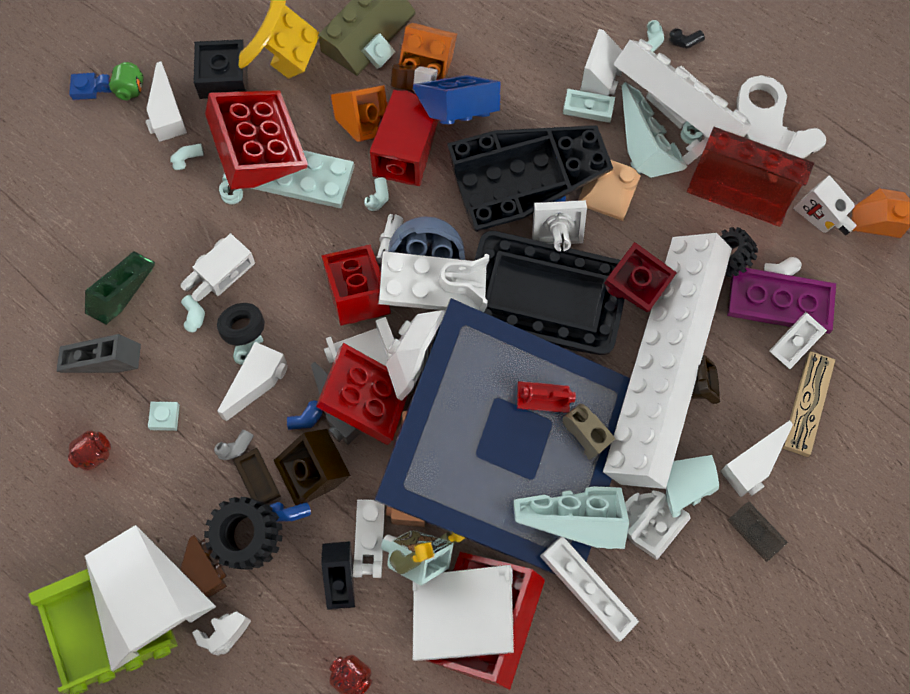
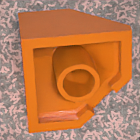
[331,85,387,142]
[852,189,910,238]

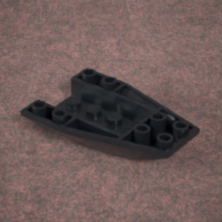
[447,125,613,232]

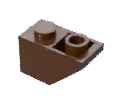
[180,535,227,598]

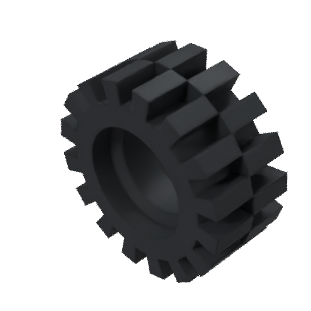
[720,227,758,277]

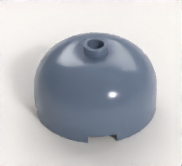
[388,216,465,260]

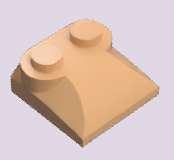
[578,160,640,221]

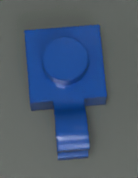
[69,73,112,100]

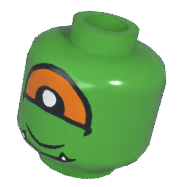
[109,62,144,100]

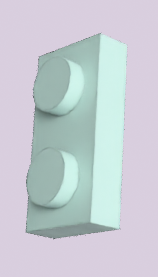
[563,89,615,123]

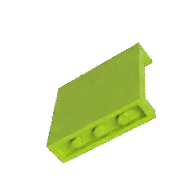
[28,569,178,694]

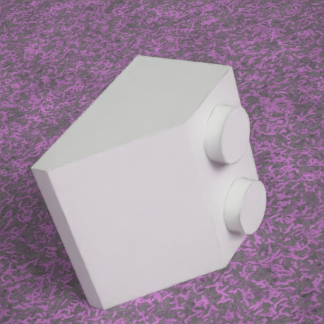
[580,29,622,96]

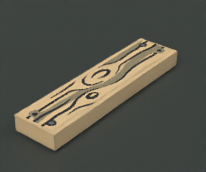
[782,351,835,457]

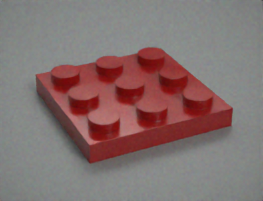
[316,343,408,445]

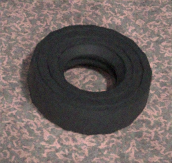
[217,303,265,346]

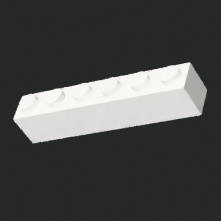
[613,39,752,151]

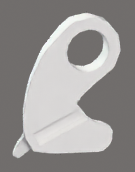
[737,76,826,181]

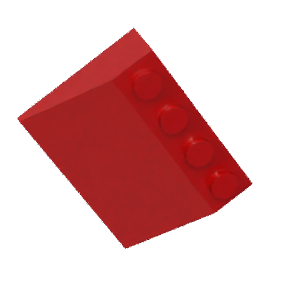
[205,90,308,189]
[425,552,545,690]

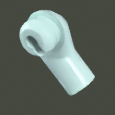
[170,144,204,170]
[364,177,389,211]

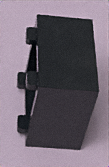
[194,39,248,99]

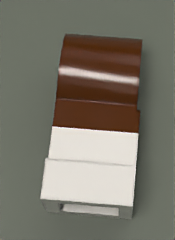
[391,64,438,91]

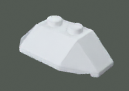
[386,310,445,401]

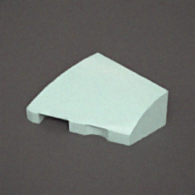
[666,455,719,517]

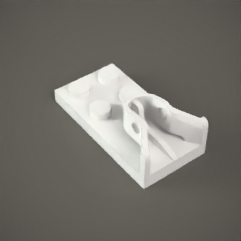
[379,251,489,312]

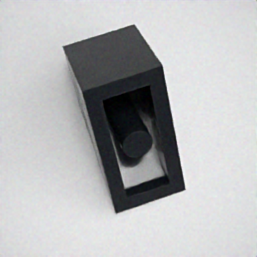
[321,541,355,610]

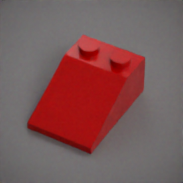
[321,244,391,326]

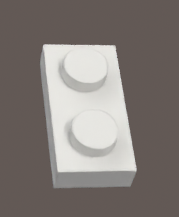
[769,312,827,369]

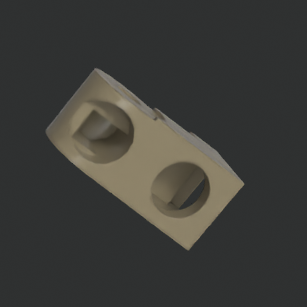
[562,403,616,460]

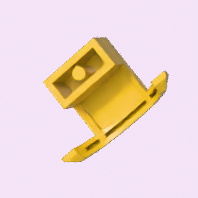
[239,0,320,78]

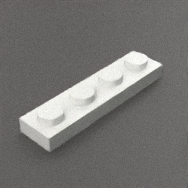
[540,536,639,642]

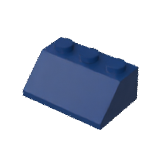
[413,75,500,124]

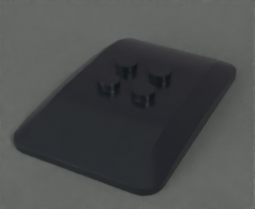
[474,231,625,355]

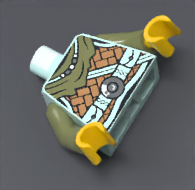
[381,531,464,585]

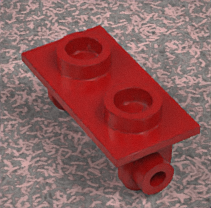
[517,381,576,413]

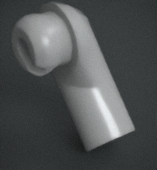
[214,429,254,460]

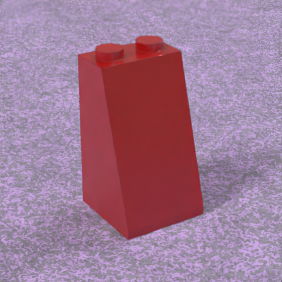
[370,90,439,187]

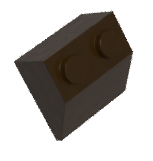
[273,429,351,506]

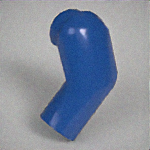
[287,400,323,430]
[270,502,311,522]

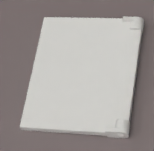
[413,565,514,661]

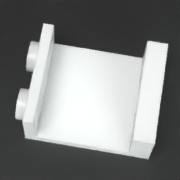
[324,317,394,366]

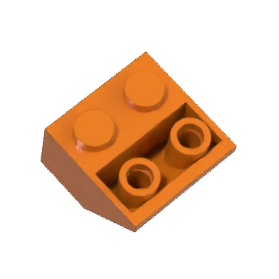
[399,23,457,80]

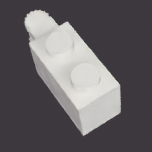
[181,233,255,302]

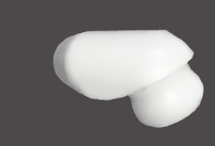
[764,257,802,276]

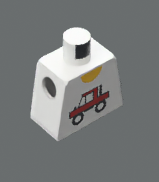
[793,175,857,236]

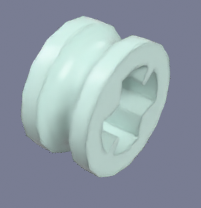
[681,121,703,144]
[219,180,243,204]

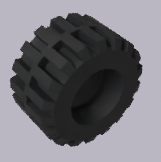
[204,497,283,570]

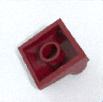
[603,242,677,313]

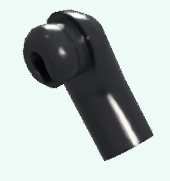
[669,28,705,49]

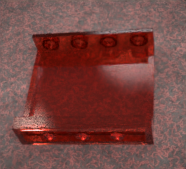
[686,127,814,227]

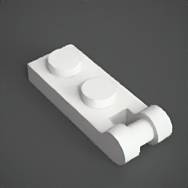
[353,499,385,578]

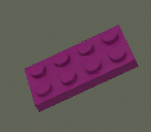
[727,268,836,334]

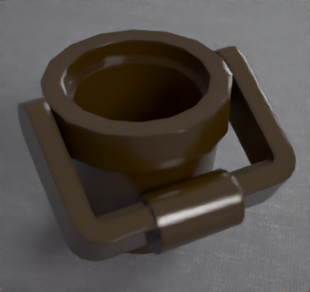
[691,355,720,404]

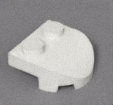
[625,490,691,560]

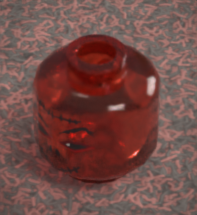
[68,430,111,471]
[329,655,373,694]

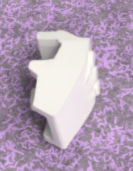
[192,612,251,656]

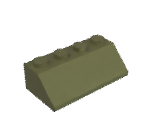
[318,0,416,76]

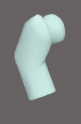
[647,20,664,52]
[181,295,205,332]
[233,335,264,365]

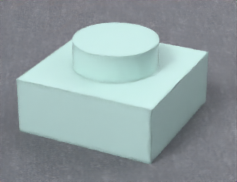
[361,34,396,69]
[148,402,180,431]

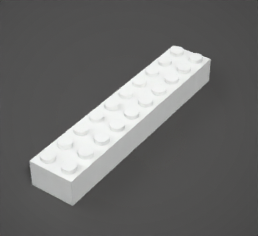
[603,233,732,489]

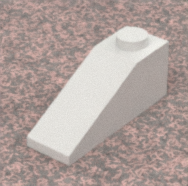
[145,62,187,142]
[217,342,288,421]
[720,420,793,497]

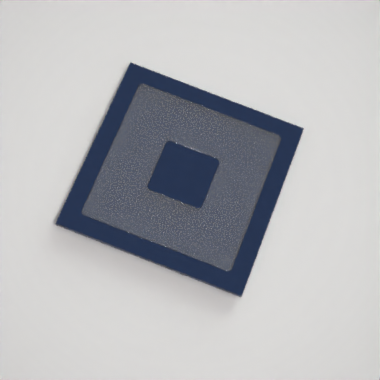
[374,298,631,575]

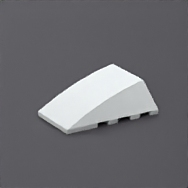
[85,525,216,671]

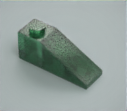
[85,251,155,325]

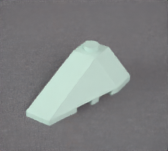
[622,82,687,177]
[513,486,629,549]

